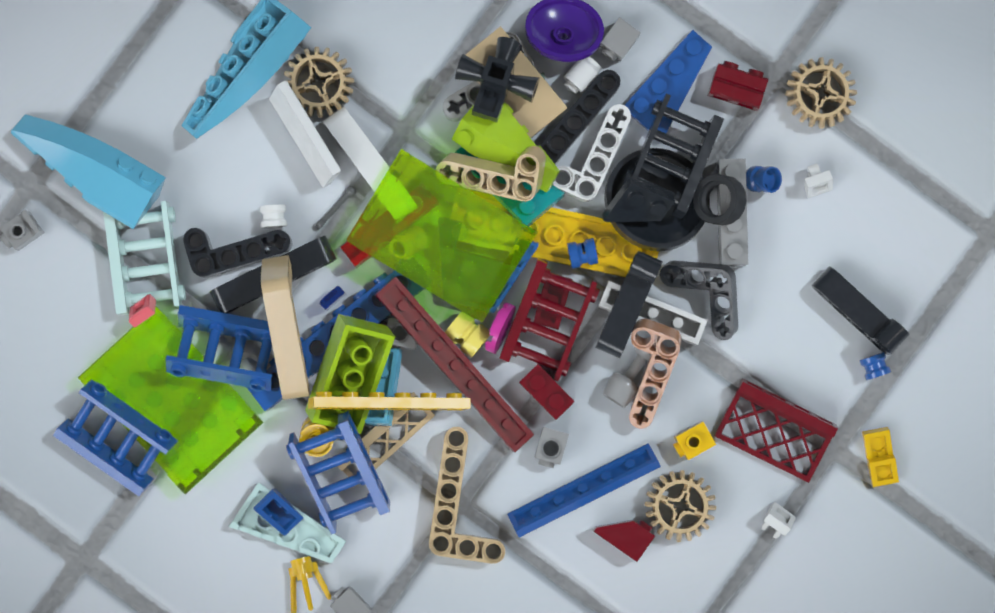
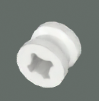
[260,205,287,228]

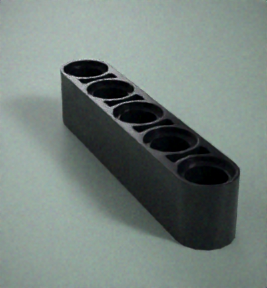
[539,70,621,165]
[210,235,337,313]

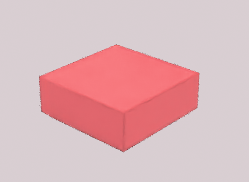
[129,294,156,328]

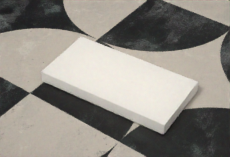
[269,80,341,188]

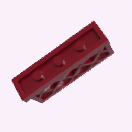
[714,378,838,483]

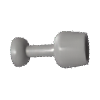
[603,347,651,408]

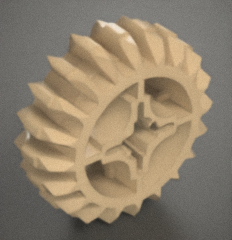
[284,47,354,118]
[785,57,857,129]
[644,470,716,542]

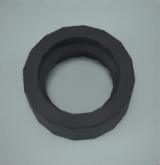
[693,174,747,226]

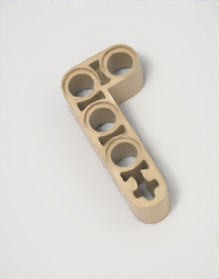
[436,146,546,202]

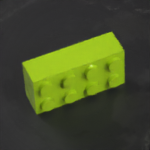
[305,314,395,434]

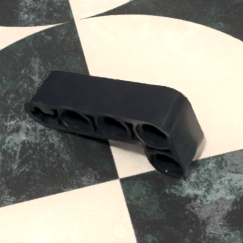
[183,228,293,278]
[595,251,663,358]
[811,266,910,355]

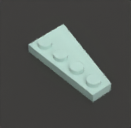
[229,483,346,564]

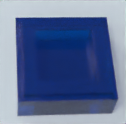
[319,286,346,311]

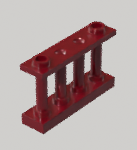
[499,258,600,381]

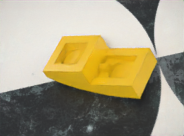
[862,427,899,487]

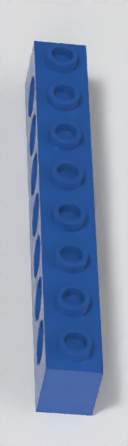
[246,256,433,411]

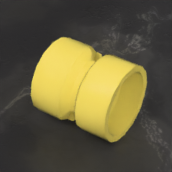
[445,309,490,358]

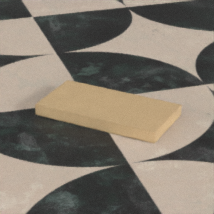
[466,26,568,138]

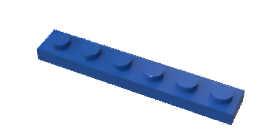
[507,443,661,538]

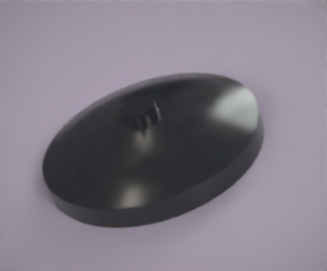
[604,148,710,251]

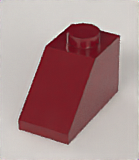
[592,519,655,562]

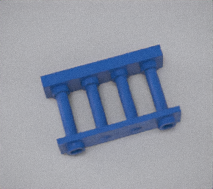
[166,305,272,391]
[53,380,178,496]
[286,411,390,535]

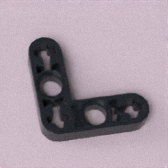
[659,260,738,340]

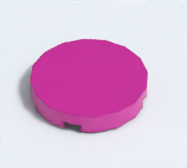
[485,302,516,354]

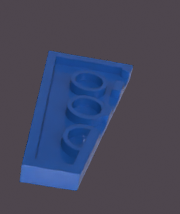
[625,30,712,133]

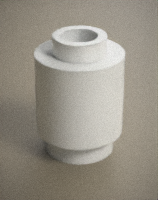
[563,57,602,95]

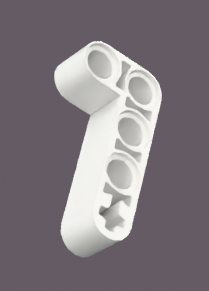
[553,104,631,202]

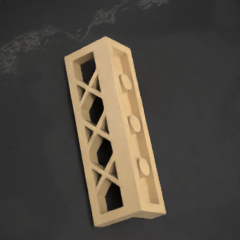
[337,392,435,486]

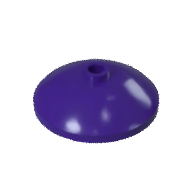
[525,0,604,62]

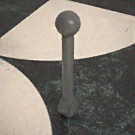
[315,186,356,229]

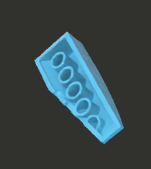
[182,0,312,139]
[11,114,166,229]

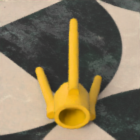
[288,556,332,613]

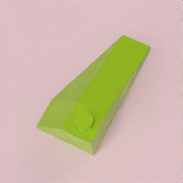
[452,102,560,192]

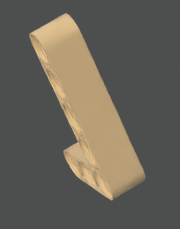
[261,255,310,400]
[429,427,505,564]

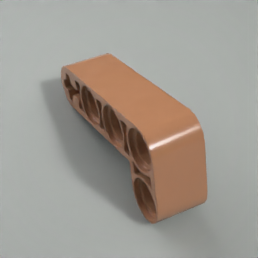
[629,318,682,429]

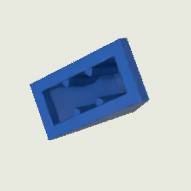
[253,488,304,536]

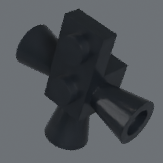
[455,37,540,122]

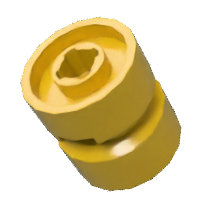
[299,417,335,457]

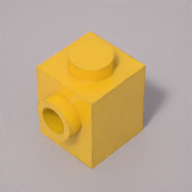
[673,421,716,460]

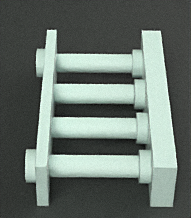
[103,201,186,315]

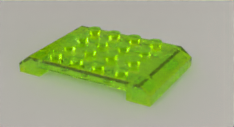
[346,148,538,323]
[78,306,264,495]

